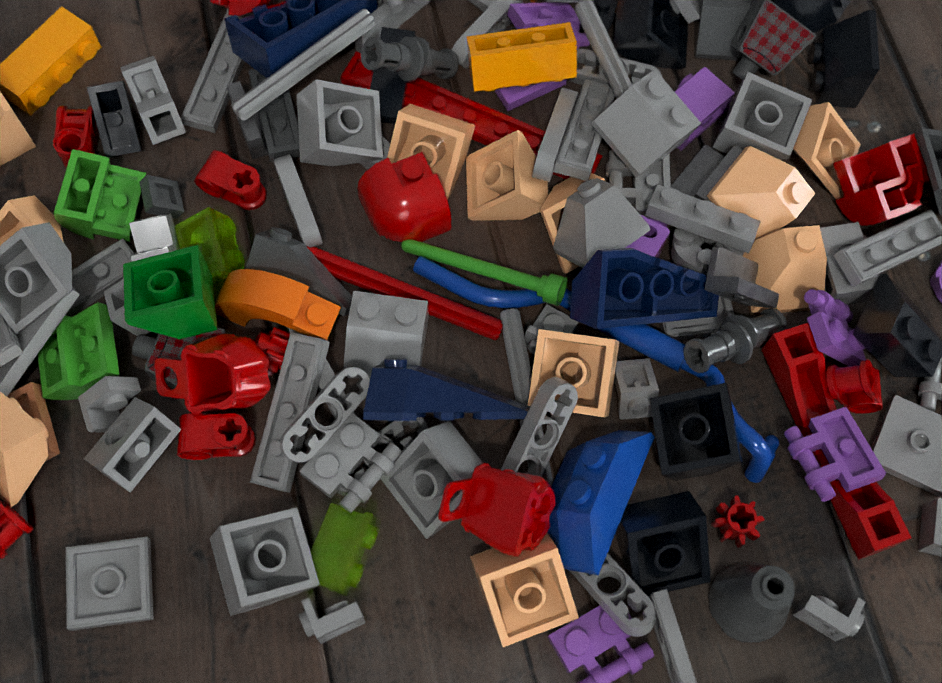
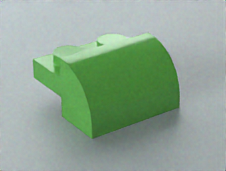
[54,149,146,242]
[38,302,119,400]

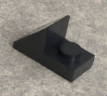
[87,80,143,157]

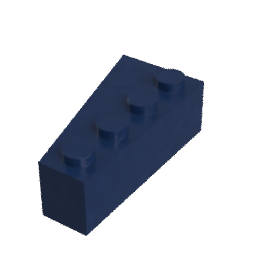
[224,0,378,78]

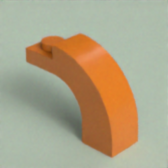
[215,269,341,340]

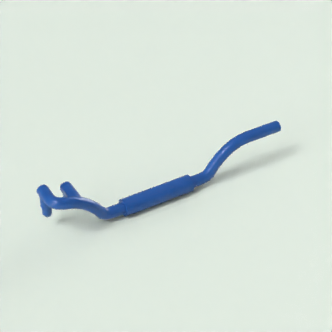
[413,256,779,483]

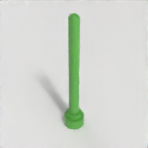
[401,239,567,306]

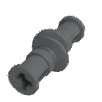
[361,36,458,82]
[684,308,787,373]

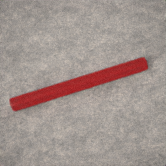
[306,246,503,340]

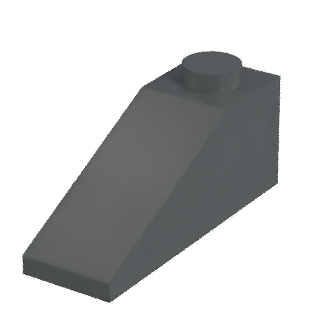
[245,227,352,316]

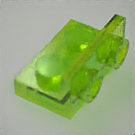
[175,207,245,285]
[310,503,379,596]

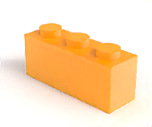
[0,6,101,116]
[466,22,577,92]

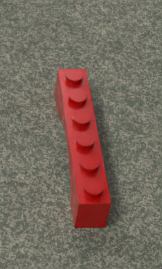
[762,323,911,560]

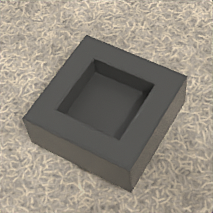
[139,175,184,219]

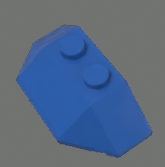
[547,430,655,575]

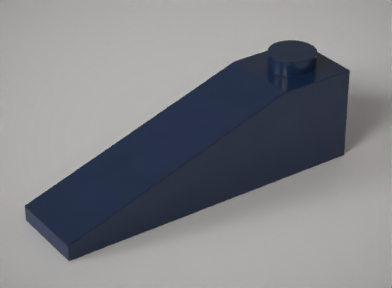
[570,248,719,329]
[363,358,531,421]

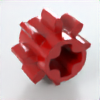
[255,327,290,376]
[711,495,765,548]

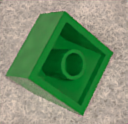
[123,245,217,340]

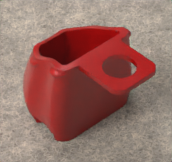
[154,334,271,415]
[438,463,556,557]

